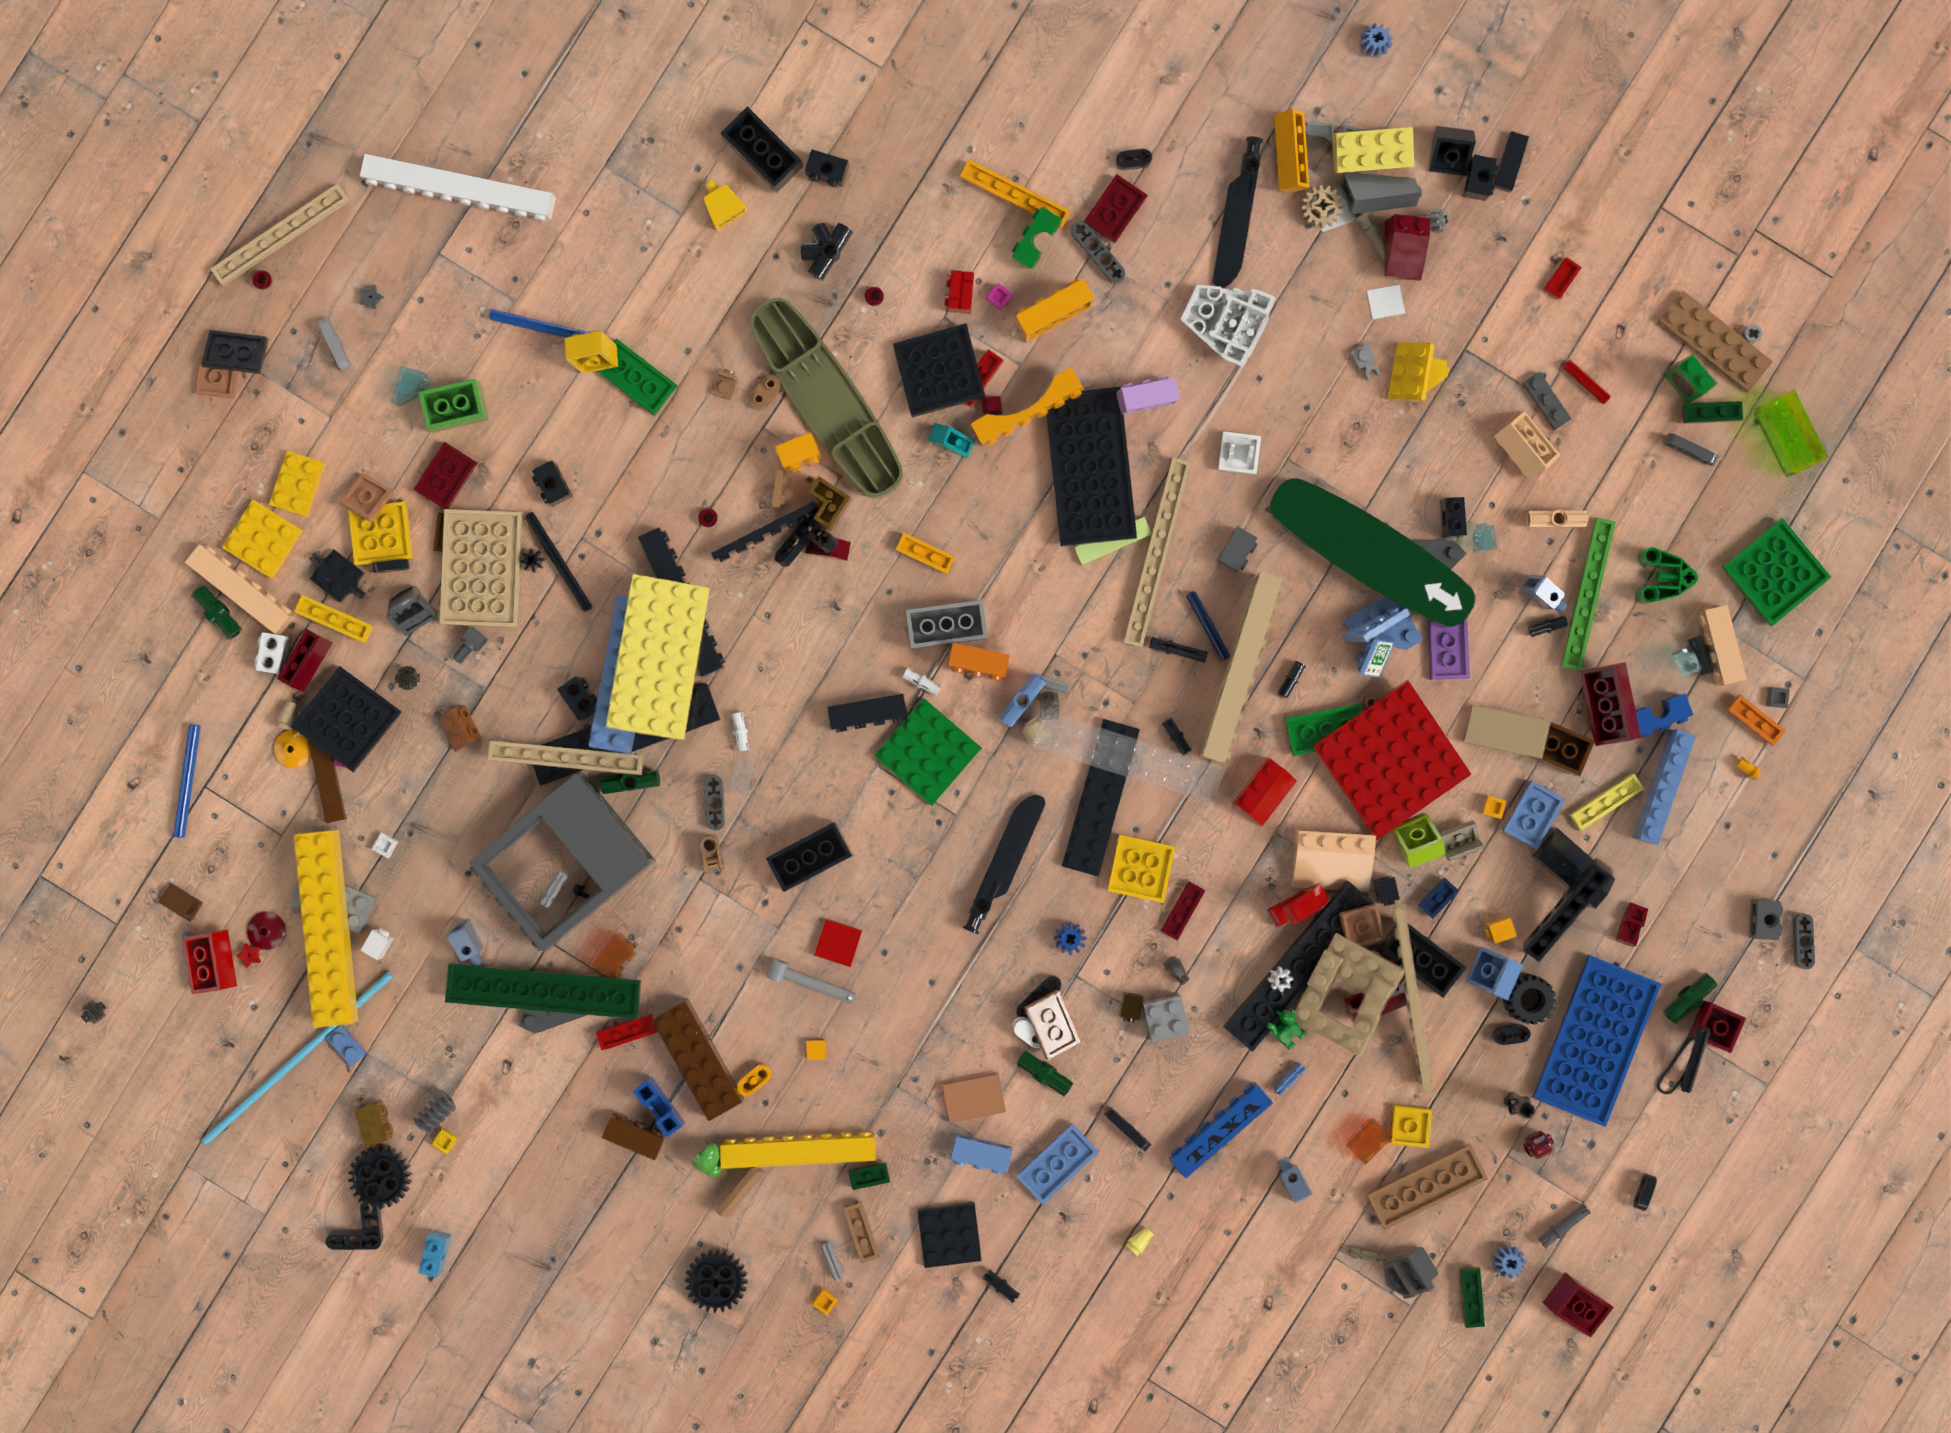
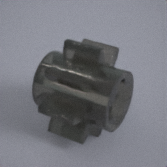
[395,666,420,690]
[80,1000,106,1024]

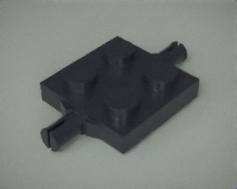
[309,549,366,603]

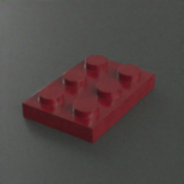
[1084,174,1148,244]
[413,441,478,509]

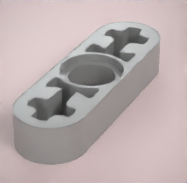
[318,317,352,371]

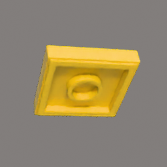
[1389,1105,1432,1148]

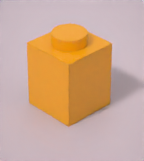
[1484,917,1517,944]

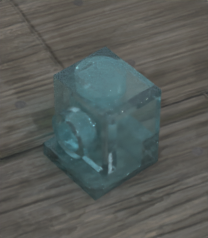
[1472,523,1497,553]
[1671,648,1702,677]

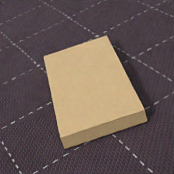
[1464,705,1551,759]

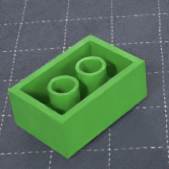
[418,379,489,433]

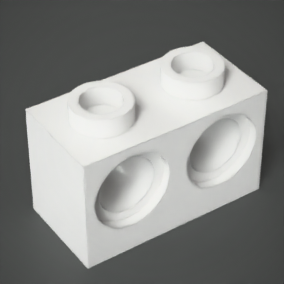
[254,632,291,674]

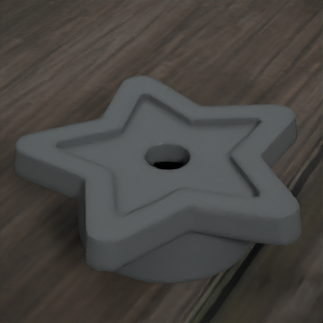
[360,285,384,310]

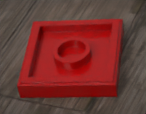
[814,919,863,967]

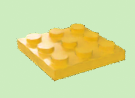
[222,499,303,579]
[348,501,413,566]
[1107,835,1176,903]

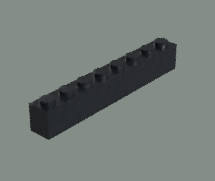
[638,528,726,677]

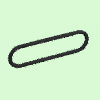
[1657,1037,1695,1094]

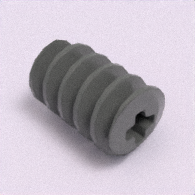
[413,1090,456,1133]

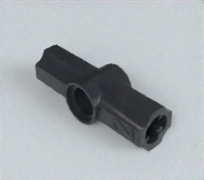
[1504,1092,1535,1119]

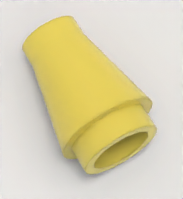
[1126,1227,1154,1256]

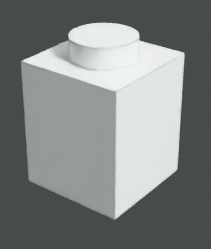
[361,928,394,960]

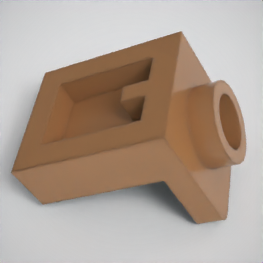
[712,369,739,401]

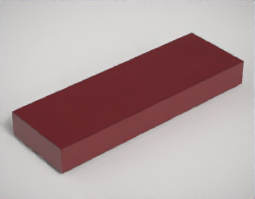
[1160,881,1206,941]

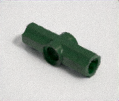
[191,585,243,640]
[600,770,660,794]
[1663,973,1718,1024]
[1016,1050,1073,1096]

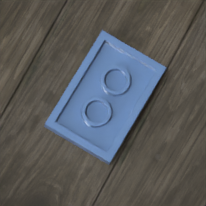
[1502,781,1565,850]

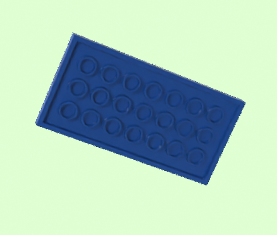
[1532,955,1662,1127]

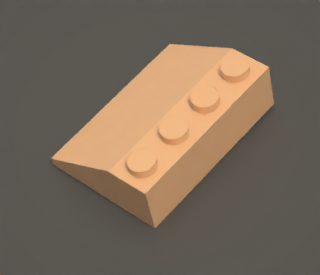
[1292,830,1376,892]

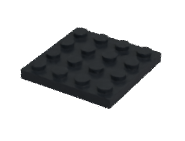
[893,323,986,418]
[290,666,403,773]

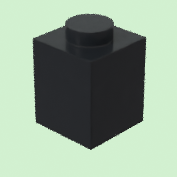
[1373,876,1400,906]

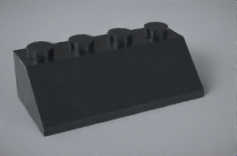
[1532,828,1615,909]

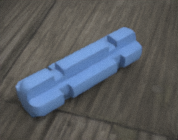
[1274,1063,1306,1095]

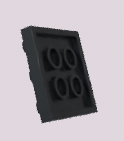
[918,1202,982,1268]

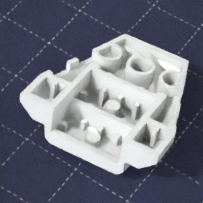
[1181,285,1275,367]

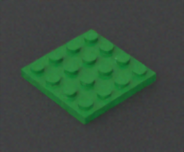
[1721,518,1831,626]
[874,698,982,806]

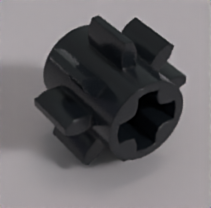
[520,549,546,573]

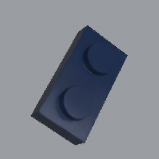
[1418,877,1459,919]

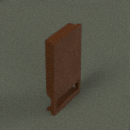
[159,883,203,922]

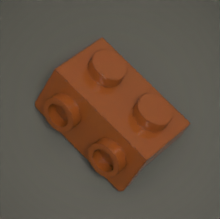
[437,705,481,752]

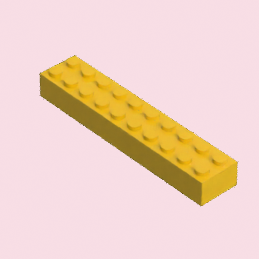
[294,830,359,1028]

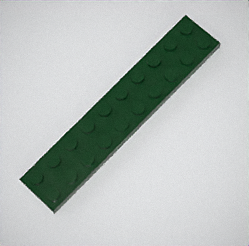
[445,963,642,1019]

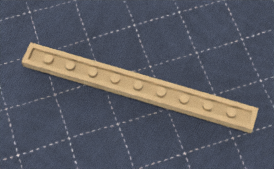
[1123,458,1191,648]
[1392,902,1432,1091]

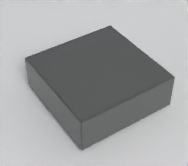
[1766,687,1790,708]

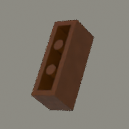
[602,1113,666,1160]

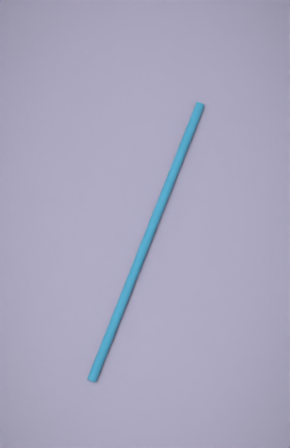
[202,971,393,1145]

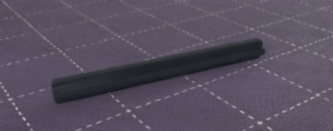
[524,512,593,612]

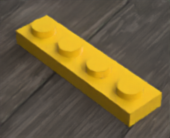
[294,595,374,643]

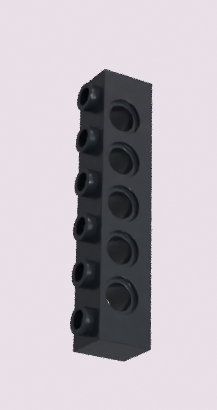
[1523,857,1613,962]

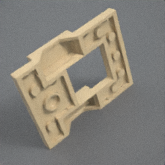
[1295,933,1405,1057]

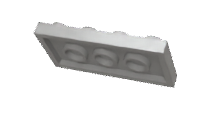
[289,883,377,933]

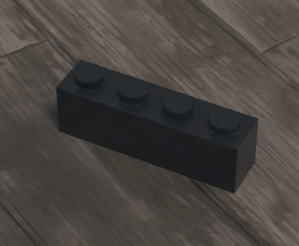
[827,694,908,733]

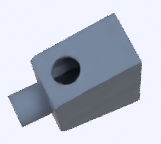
[1519,575,1567,613]
[447,919,483,966]
[1277,1157,1312,1203]

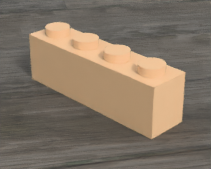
[1698,605,1747,686]

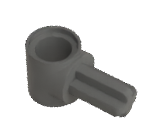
[453,626,488,664]

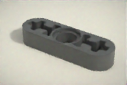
[1663,433,1719,466]
[705,775,725,831]
[1793,913,1815,970]

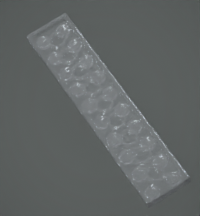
[1032,710,1225,804]

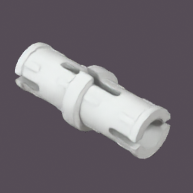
[902,667,941,697]
[731,712,750,752]

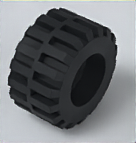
[1503,974,1557,1025]

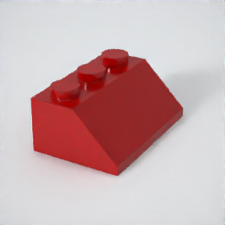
[1232,757,1297,826]
[182,929,237,994]

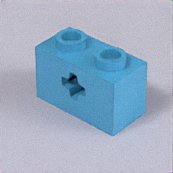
[418,1230,452,1278]

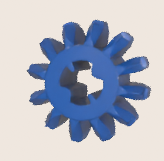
[1054,922,1087,955]

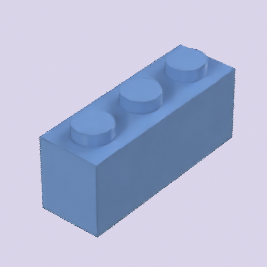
[951,1134,1013,1174]

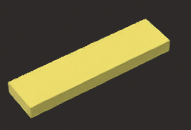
[1569,773,1644,831]

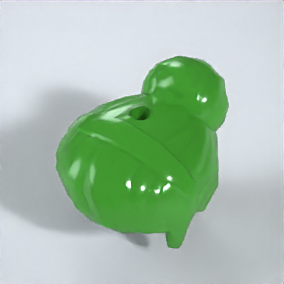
[692,1141,722,1178]

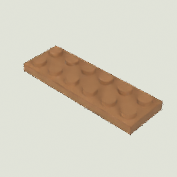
[1657,290,1773,393]
[1366,1143,1488,1230]

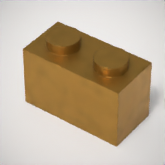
[355,1100,393,1147]

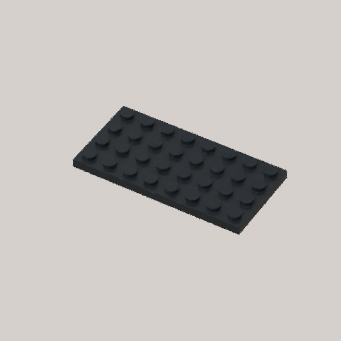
[1046,387,1137,547]

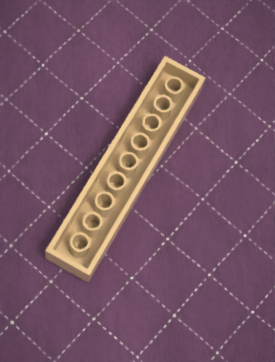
[1199,571,1284,763]

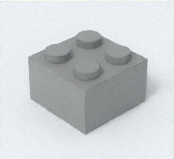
[1142,994,1190,1043]

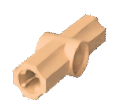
[1526,509,1588,529]

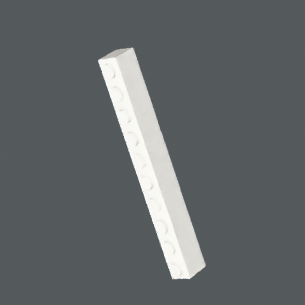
[360,154,556,221]

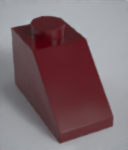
[806,536,851,561]

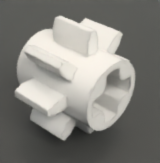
[1267,966,1293,992]

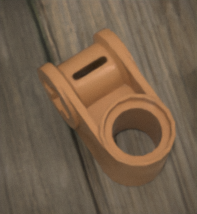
[700,835,725,874]

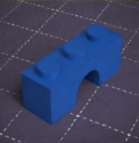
[1636,693,1694,738]
[633,1076,686,1138]

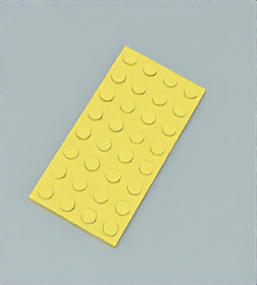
[606,574,710,740]

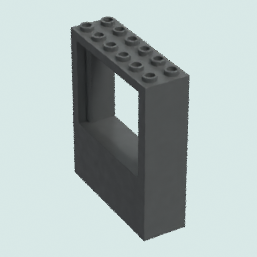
[469,773,656,952]

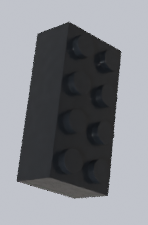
[720,106,803,194]
[766,821,853,892]
[1377,923,1466,998]

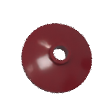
[247,912,286,950]

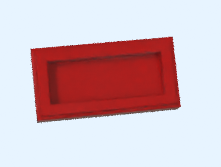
[1543,257,1582,300]

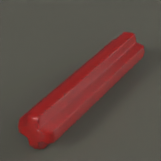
[1563,360,1611,404]

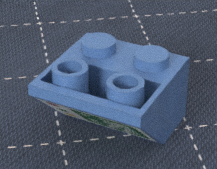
[1355,633,1395,677]

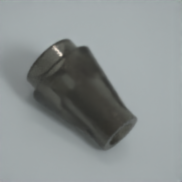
[1163,956,1190,985]

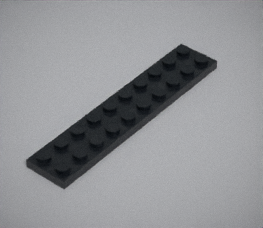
[533,684,721,786]
[1223,880,1374,1052]

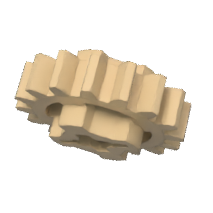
[1301,185,1343,229]

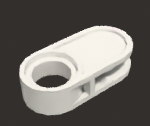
[1012,1017,1040,1048]

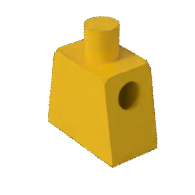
[703,180,748,231]

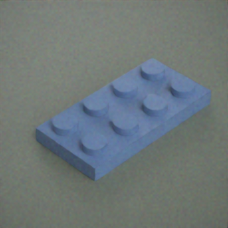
[1016,1123,1099,1205]

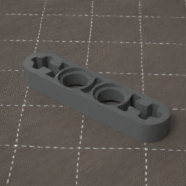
[1071,221,1125,284]

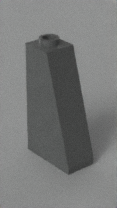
[1340,172,1422,214]

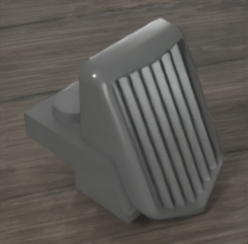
[386,586,438,636]
[1384,1247,1438,1299]

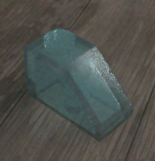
[391,366,429,407]

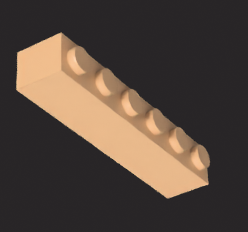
[185,544,295,635]

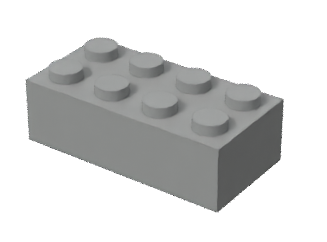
[906,600,987,649]

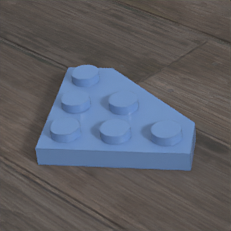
[1344,596,1423,650]

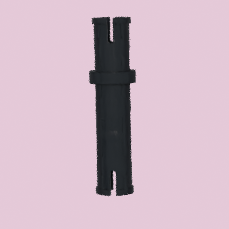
[1149,636,1208,663]

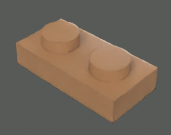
[772,468,788,509]

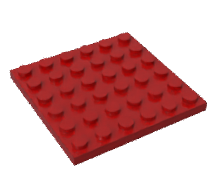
[1312,680,1472,840]

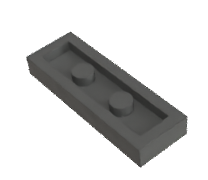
[1522,372,1572,430]

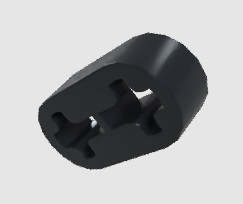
[1116,149,1152,170]
[372,559,410,573]
[1492,1024,1531,1045]
[1633,1173,1657,1211]

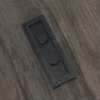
[1494,131,1529,192]

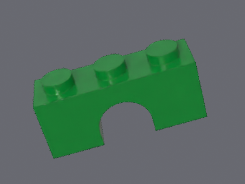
[1012,207,1063,269]

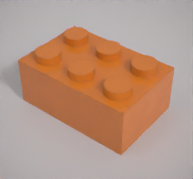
[948,643,1010,681]

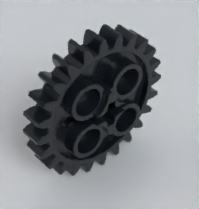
[348,1145,412,1209]
[685,1248,748,1313]

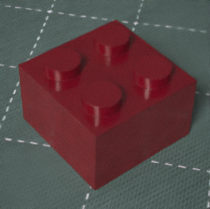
[1688,1000,1746,1053]

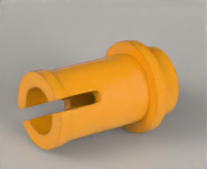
[1735,757,1762,780]

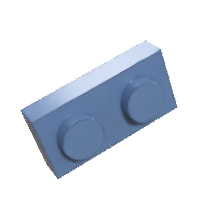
[326,1025,367,1066]

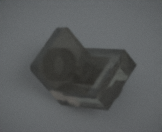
[1039,691,1059,720]

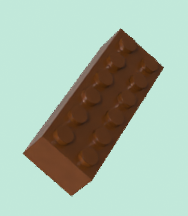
[652,999,744,1122]

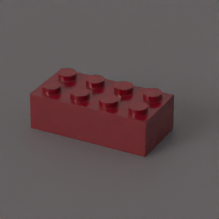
[1580,662,1641,746]

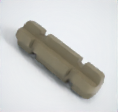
[1349,1246,1388,1265]

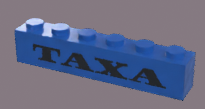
[1169,1083,1273,1179]

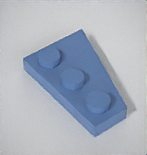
[1342,606,1410,642]

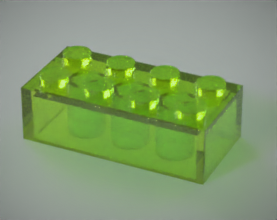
[1752,389,1829,478]

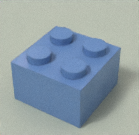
[1466,947,1523,1000]

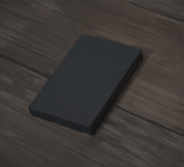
[201,330,268,374]

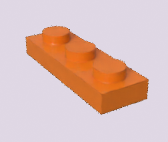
[1727,695,1786,746]

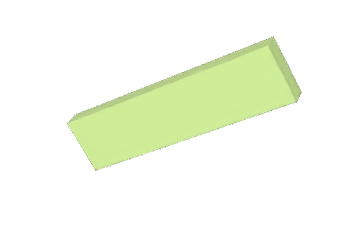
[1074,517,1152,565]

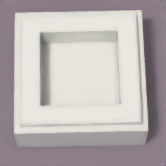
[371,832,399,858]

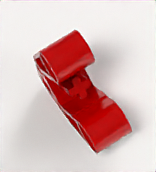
[1267,883,1330,927]

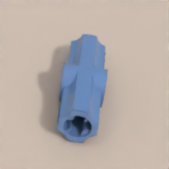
[999,672,1047,727]

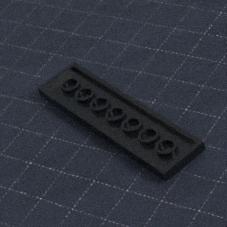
[1061,719,1140,877]

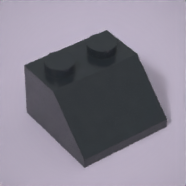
[1428,126,1476,176]

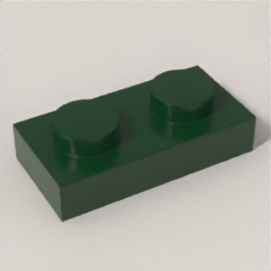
[848,1162,890,1190]

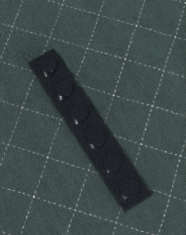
[711,501,818,563]

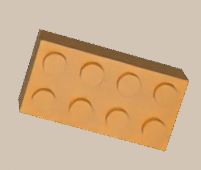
[1015,278,1095,343]

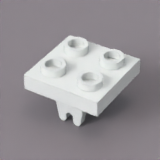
[1218,431,1261,475]

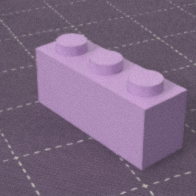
[1116,376,1181,415]

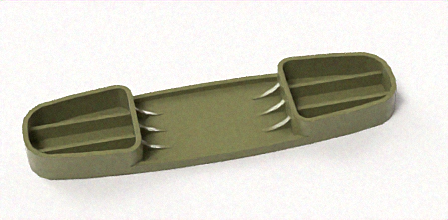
[750,298,903,499]

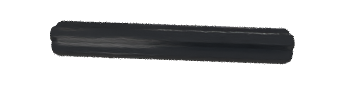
[1681,1026,1710,1093]

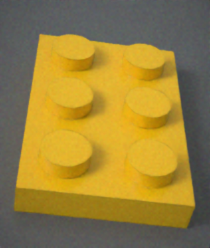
[1387,342,1435,401]
[269,450,326,517]

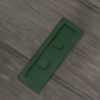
[1682,401,1743,424]
[1459,1267,1485,1328]

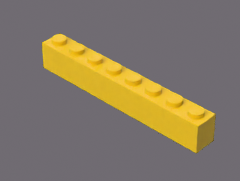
[720,1131,876,1169]

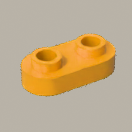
[737,1064,772,1097]

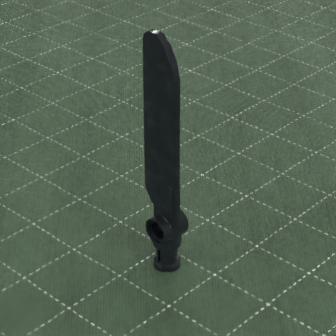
[1213,136,1263,288]
[962,794,1045,935]

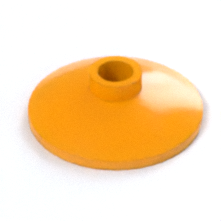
[274,730,311,768]

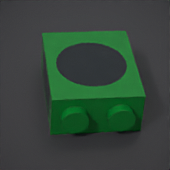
[1663,354,1717,403]

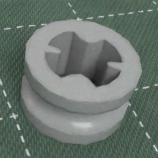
[1742,325,1762,344]

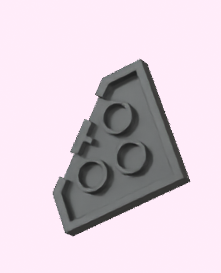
[1413,540,1467,569]
[518,1010,587,1034]

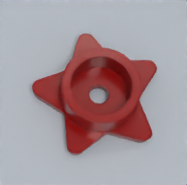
[237,943,261,968]

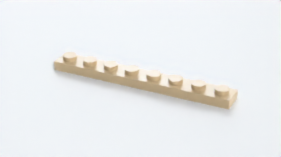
[211,183,350,286]
[488,741,644,775]

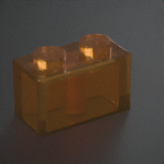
[592,933,637,977]
[1346,1118,1393,1165]

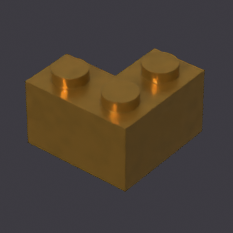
[808,476,852,531]

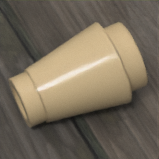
[276,701,298,731]

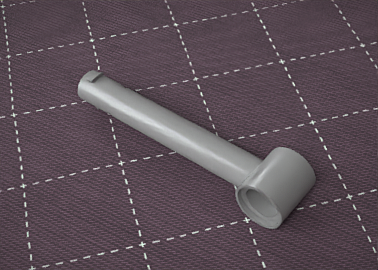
[766,958,856,1004]

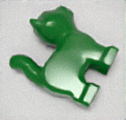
[1267,1009,1307,1050]

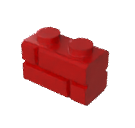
[944,270,974,314]

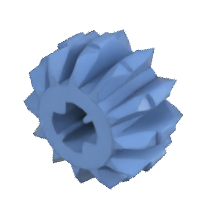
[1360,23,1393,58]
[1492,1245,1527,1279]

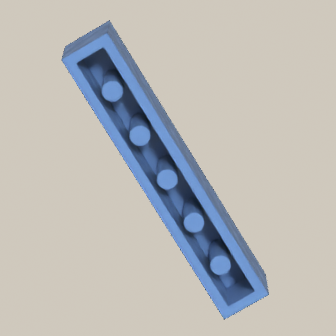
[1633,729,1696,845]

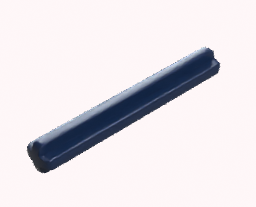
[1186,591,1230,661]

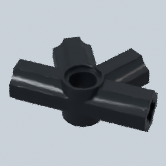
[801,223,853,281]

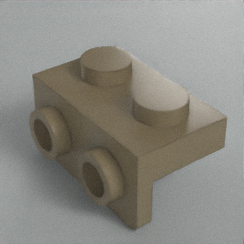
[1439,820,1484,861]

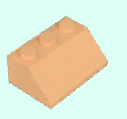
[1494,411,1561,481]

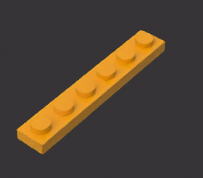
[960,159,1071,229]

